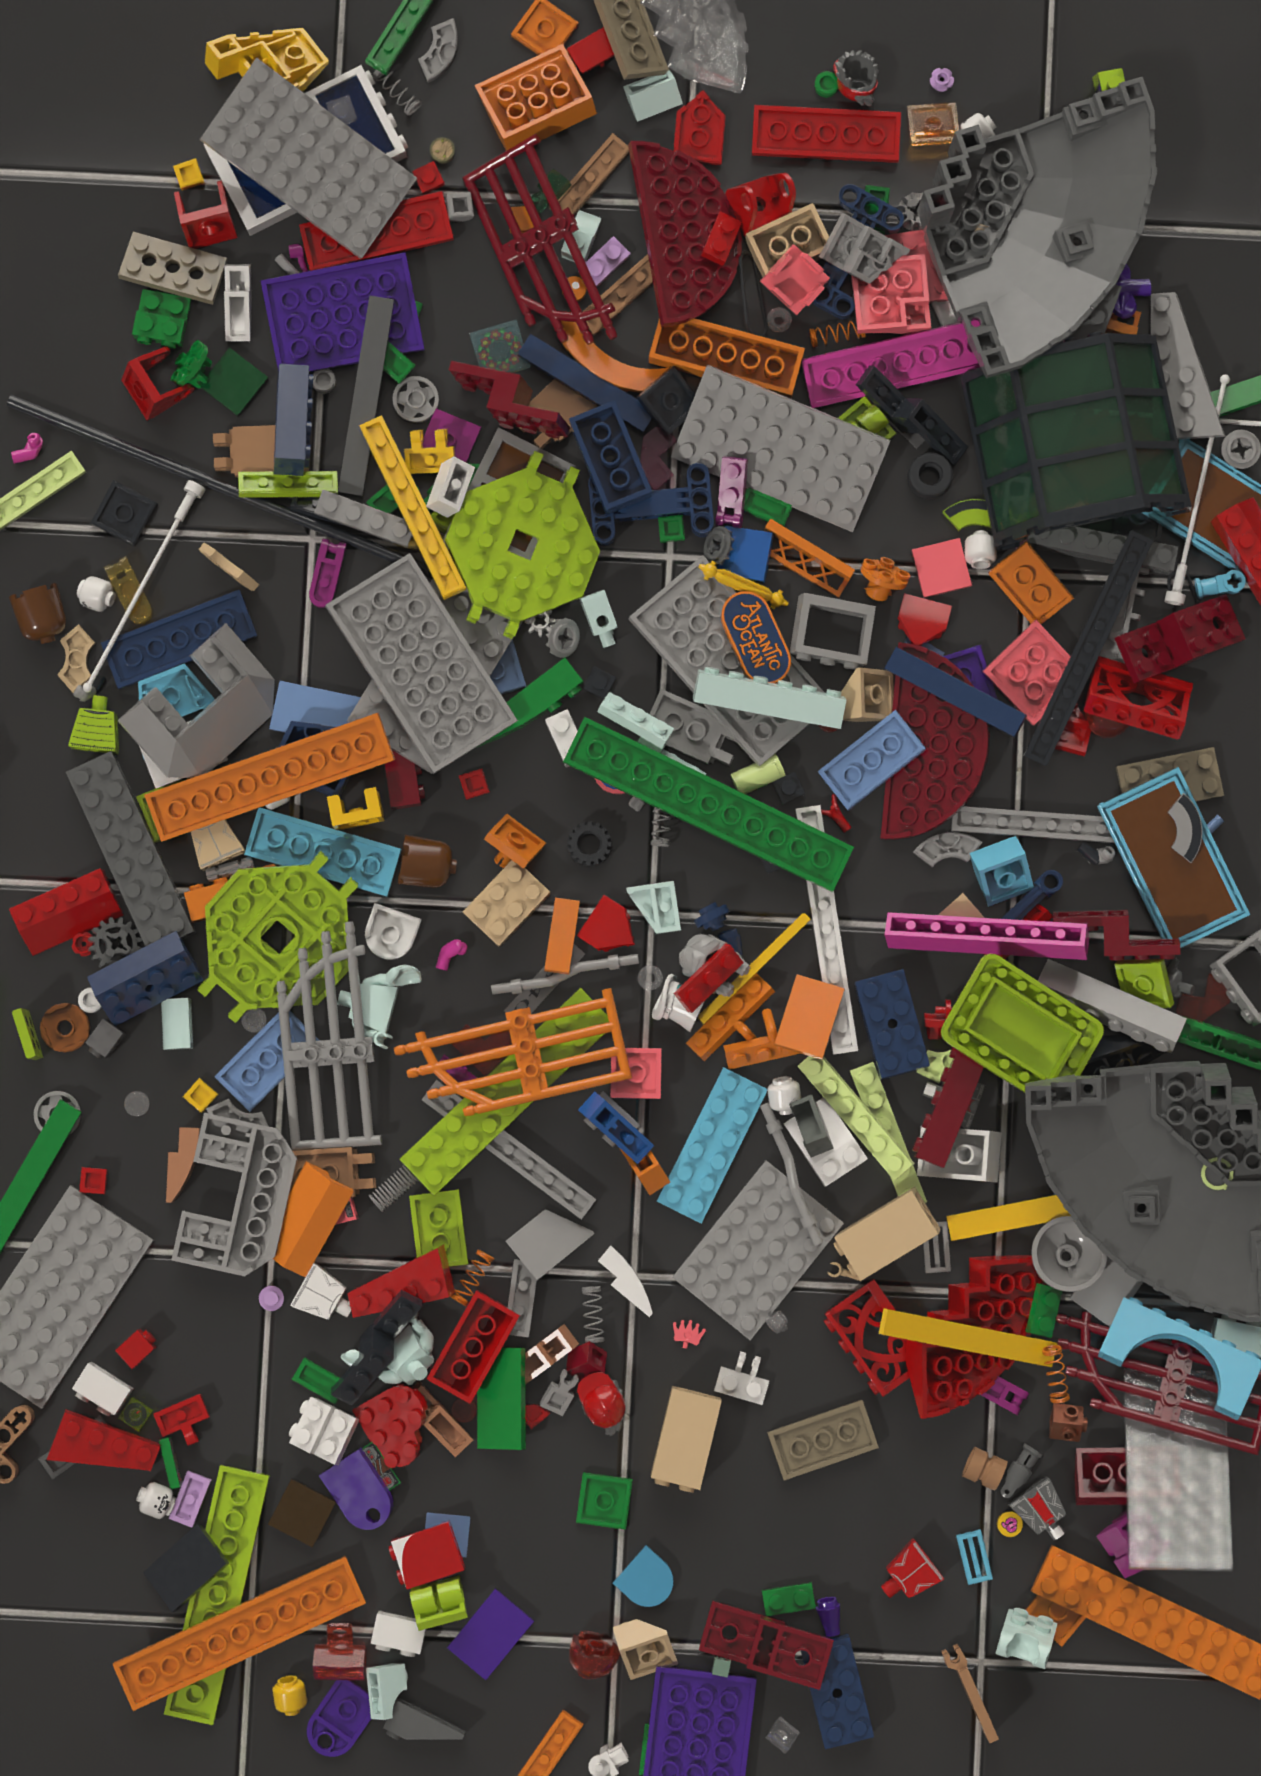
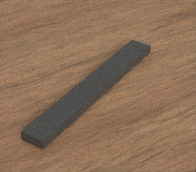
[338,296,395,496]

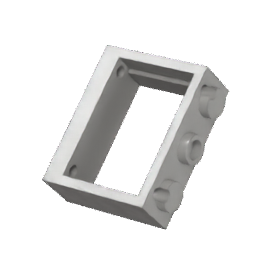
[790,593,876,670]
[1209,929,1261,1026]

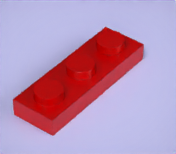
[673,943,744,1013]

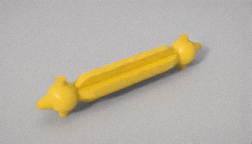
[698,561,788,609]

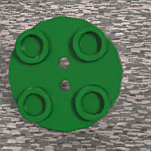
[171,340,212,388]

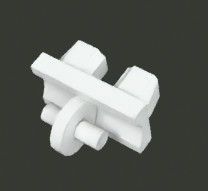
[588,1743,629,1776]

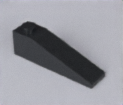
[1080,1034,1166,1091]

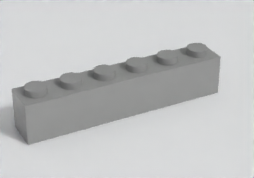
[1038,959,1187,1054]

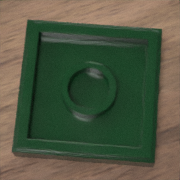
[201,347,269,417]

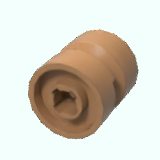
[962,1447,1008,1491]

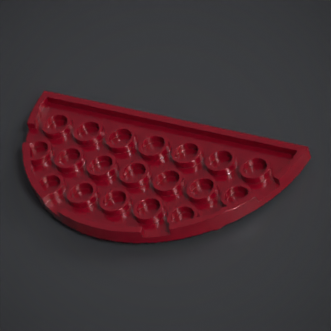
[628,141,742,327]
[881,642,989,840]

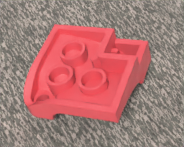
[852,254,931,335]

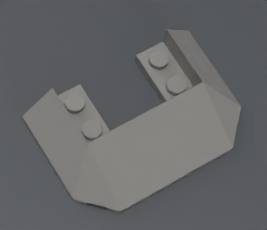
[117,623,274,778]
[171,1113,297,1276]

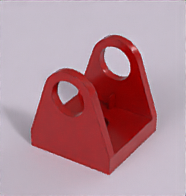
[725,173,796,237]
[174,180,237,249]
[121,347,195,421]

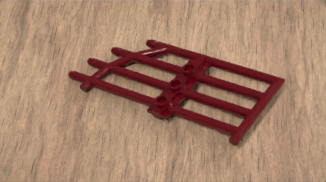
[462,134,617,345]
[1056,1312,1261,1455]

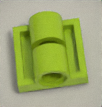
[838,396,896,440]
[410,1575,468,1631]

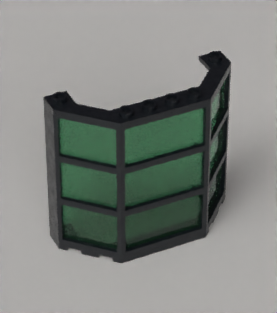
[960,332,1192,552]

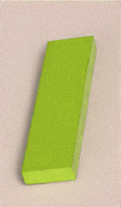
[238,471,338,497]

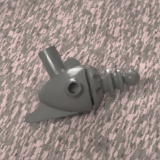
[1166,958,1195,999]

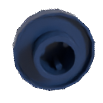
[694,902,730,932]

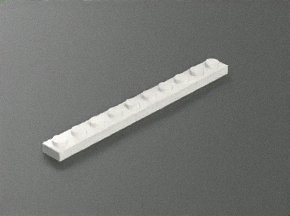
[795,805,858,1055]

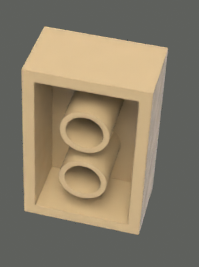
[745,203,829,277]
[463,860,551,948]

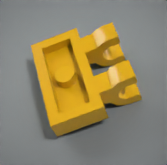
[404,429,455,474]

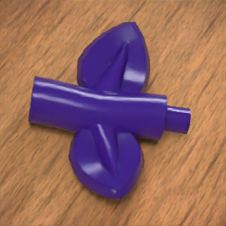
[1113,264,1151,319]

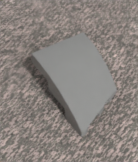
[819,213,910,284]
[506,1209,594,1280]

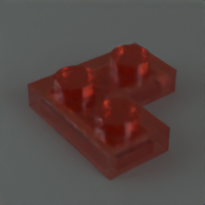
[451,1024,512,1076]

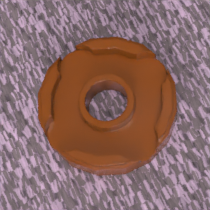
[40,1003,91,1053]

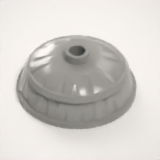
[1031,1216,1107,1292]

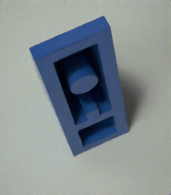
[578,1091,654,1164]

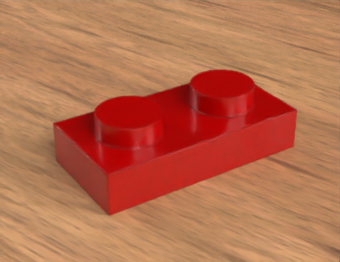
[701,211,742,266]

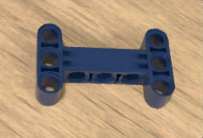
[812,184,904,320]
[588,463,714,547]

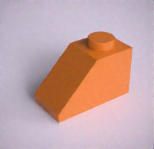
[620,1149,670,1195]

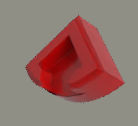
[525,1404,550,1430]

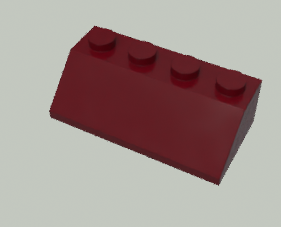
[1074,1447,1180,1505]

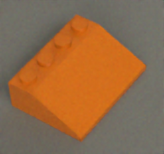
[475,44,597,151]

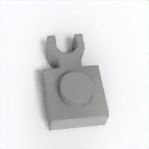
[540,1369,579,1416]

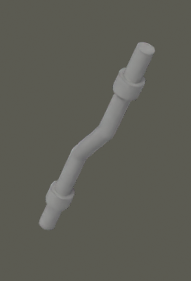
[491,954,639,995]
[760,1102,823,1246]

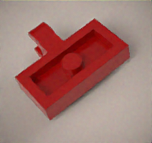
[153,1394,210,1445]

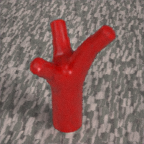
[821,794,852,833]

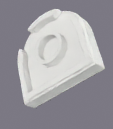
[365,903,422,960]

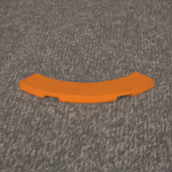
[561,321,669,393]

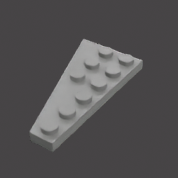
[1151,292,1226,441]

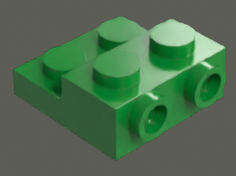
[132,289,192,350]

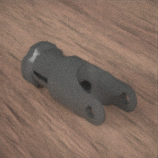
[1001,1443,1044,1498]

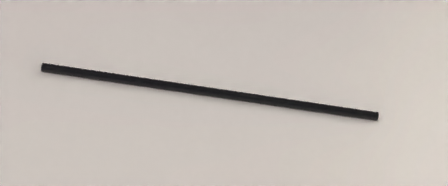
[7,395,433,579]

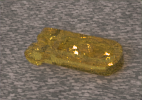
[104,556,152,624]

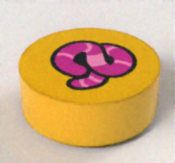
[997,1511,1023,1537]

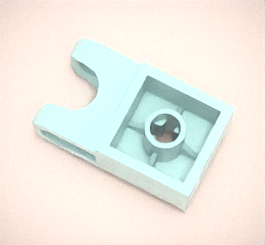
[996,1608,1058,1669]

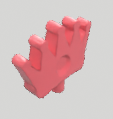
[673,1320,706,1348]

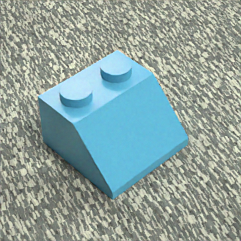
[969,836,1034,907]

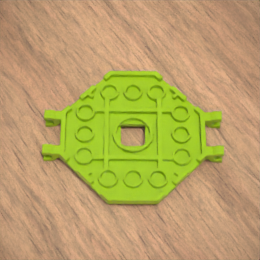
[444,451,600,640]
[198,851,358,1023]

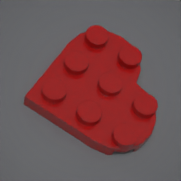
[352,1384,428,1468]

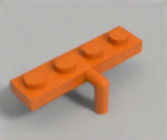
[686,973,775,1061]
[724,1009,800,1070]

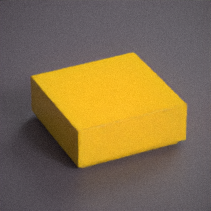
[173,158,205,191]
[183,1078,219,1113]

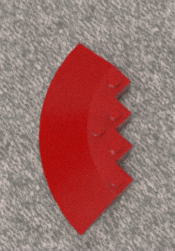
[906,1255,1046,1419]

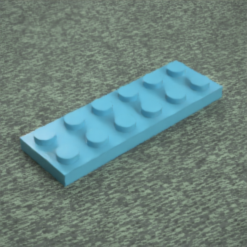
[244,807,402,897]
[657,1067,767,1224]

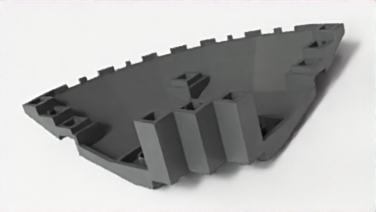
[917,77,1157,378]
[1025,1061,1261,1322]

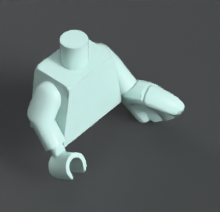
[337,965,422,1049]
[341,1312,434,1385]

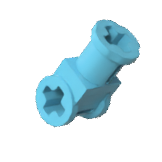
[1194,570,1246,600]

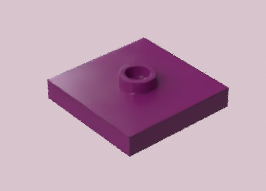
[423,409,481,463]

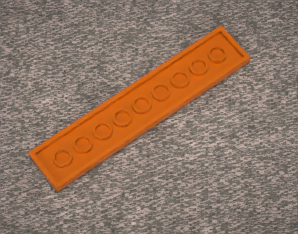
[144,712,395,842]
[1030,1545,1261,1700]
[113,1556,366,1711]

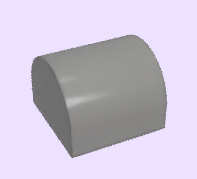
[446,192,474,222]

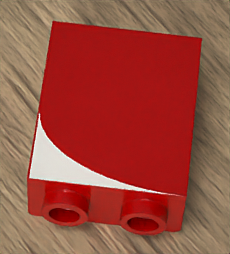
[389,1520,466,1589]

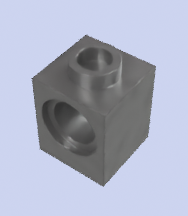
[85,1019,126,1059]

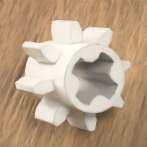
[525,610,556,637]

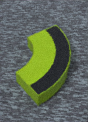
[942,499,1012,531]

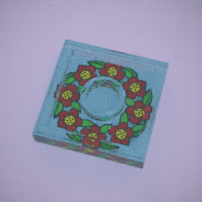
[469,320,530,373]

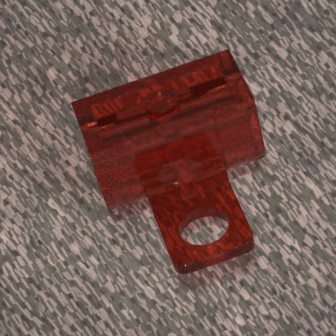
[313,1623,366,1680]

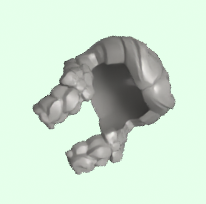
[679,934,751,997]

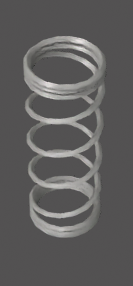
[372,70,421,115]
[651,808,672,847]
[582,1286,604,1343]

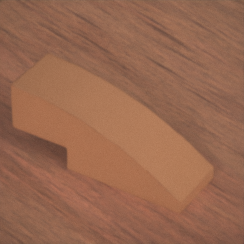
[166,1127,201,1203]
[525,1324,579,1384]
[411,1381,473,1457]

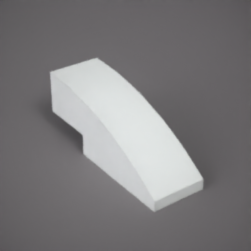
[224,264,251,341]
[598,1245,653,1317]

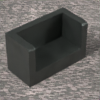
[789,1094,834,1158]

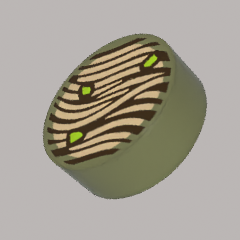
[430,137,455,164]

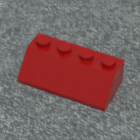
[1211,497,1261,605]
[9,868,124,956]
[427,1290,520,1404]

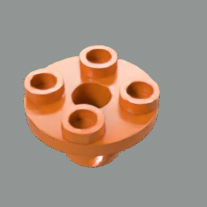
[860,557,911,601]

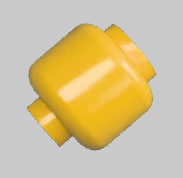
[272,1676,307,1716]

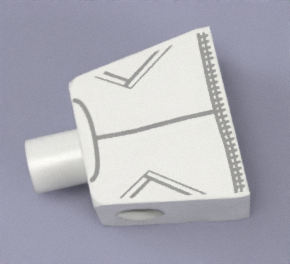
[290,1263,351,1320]

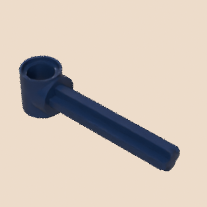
[1001,870,1063,920]

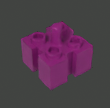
[1096,1503,1171,1578]

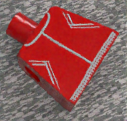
[881,1538,944,1598]

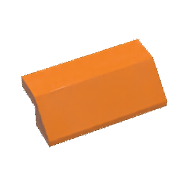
[273,1161,353,1278]

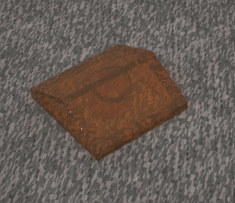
[907,102,959,146]

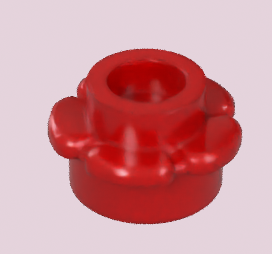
[72,932,93,957]

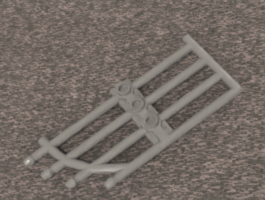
[276,922,382,1151]

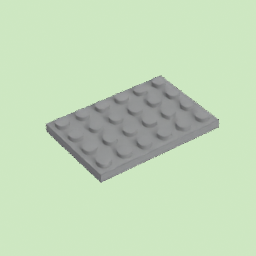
[672,1160,844,1340]

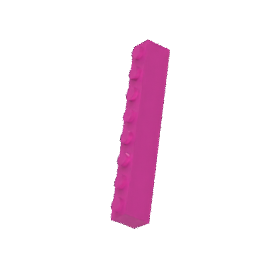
[885,912,1090,960]

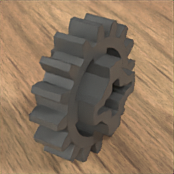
[88,917,142,968]

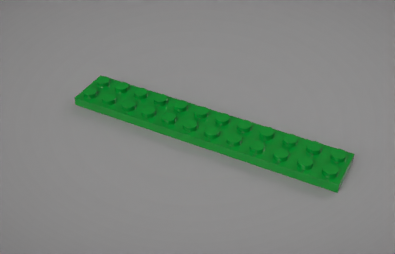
[563,717,854,892]

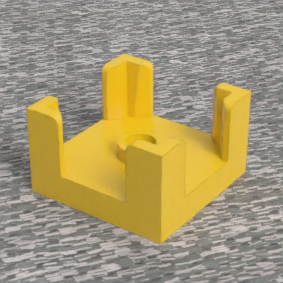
[327,787,385,830]

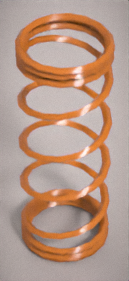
[809,321,866,348]
[450,1249,494,1306]
[1042,1345,1070,1403]

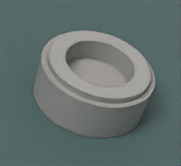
[313,369,336,394]

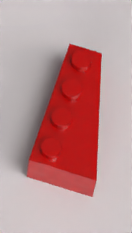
[347,1244,455,1318]
[47,1409,160,1471]

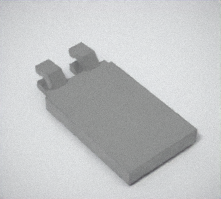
[649,689,737,767]
[1069,1256,1143,1327]

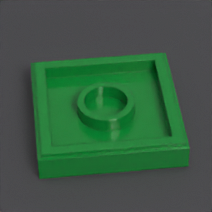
[576,1472,633,1530]

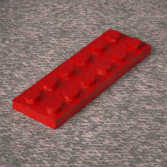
[752,105,901,163]
[299,191,454,271]

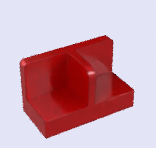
[567,27,615,74]

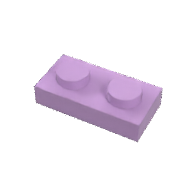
[578,236,631,287]
[169,1470,212,1527]

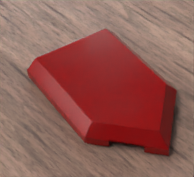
[674,90,725,165]

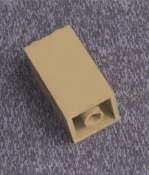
[834,1187,941,1281]
[651,1386,722,1493]

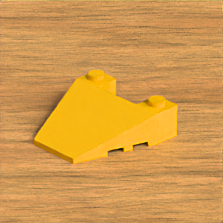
[205,28,329,92]

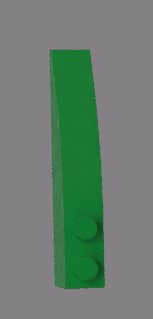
[476,658,583,748]
[1177,1016,1261,1070]

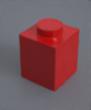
[115,1329,157,1369]

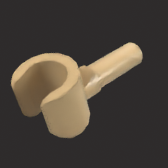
[827,1262,860,1281]

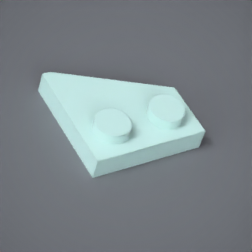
[626,881,681,934]

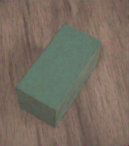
[712,1655,731,1677]

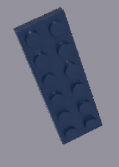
[101,590,258,690]

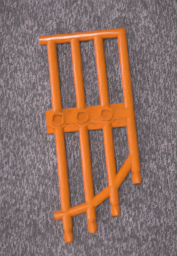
[394,988,632,1116]

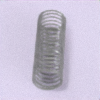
[369,1165,419,1212]

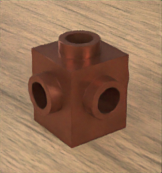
[1049,1403,1088,1442]

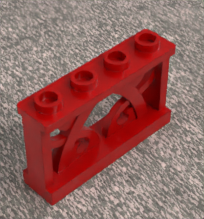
[1084,656,1193,739]
[824,1279,910,1397]

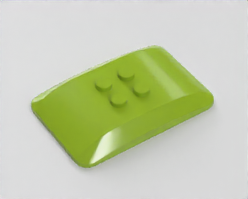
[941,954,1104,1093]

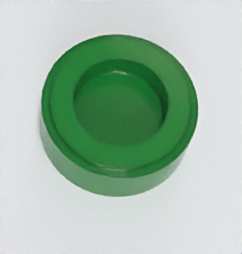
[815,71,838,98]

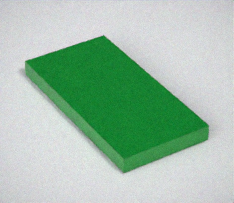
[477,1348,526,1450]

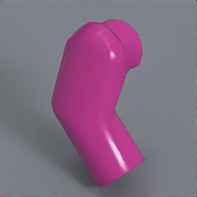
[11,433,43,464]
[436,939,467,971]

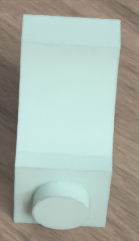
[561,210,602,262]
[366,1663,408,1720]

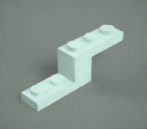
[597,692,707,775]

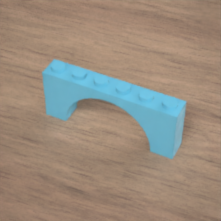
[1098,1297,1261,1420]

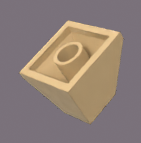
[841,668,894,722]
[613,1619,678,1680]

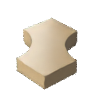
[199,543,259,591]
[58,624,96,693]

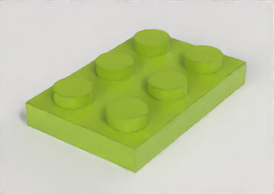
[409,1190,469,1267]

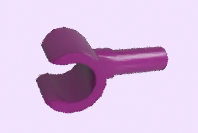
[289,244,308,272]

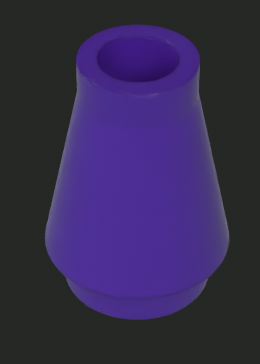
[816,1597,840,1637]

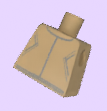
[191,819,245,871]

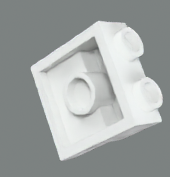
[289,1397,360,1465]

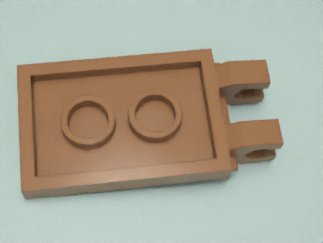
[518,359,599,449]
[213,425,309,477]
[290,1147,377,1197]
[941,1644,999,1743]

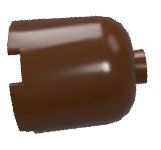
[9,583,66,644]
[398,835,457,888]

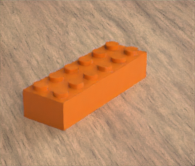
[649,319,805,399]

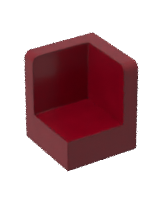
[566,1341,607,1381]

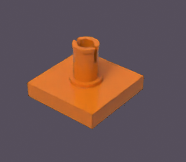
[484,814,546,869]

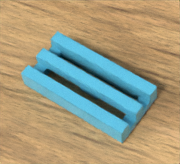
[956,1529,993,1585]

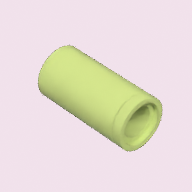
[730,754,786,794]

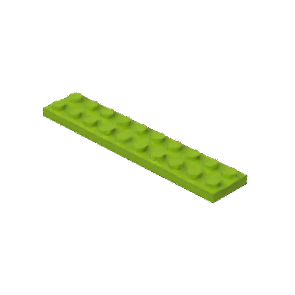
[399,988,609,1196]
[164,1465,270,1725]

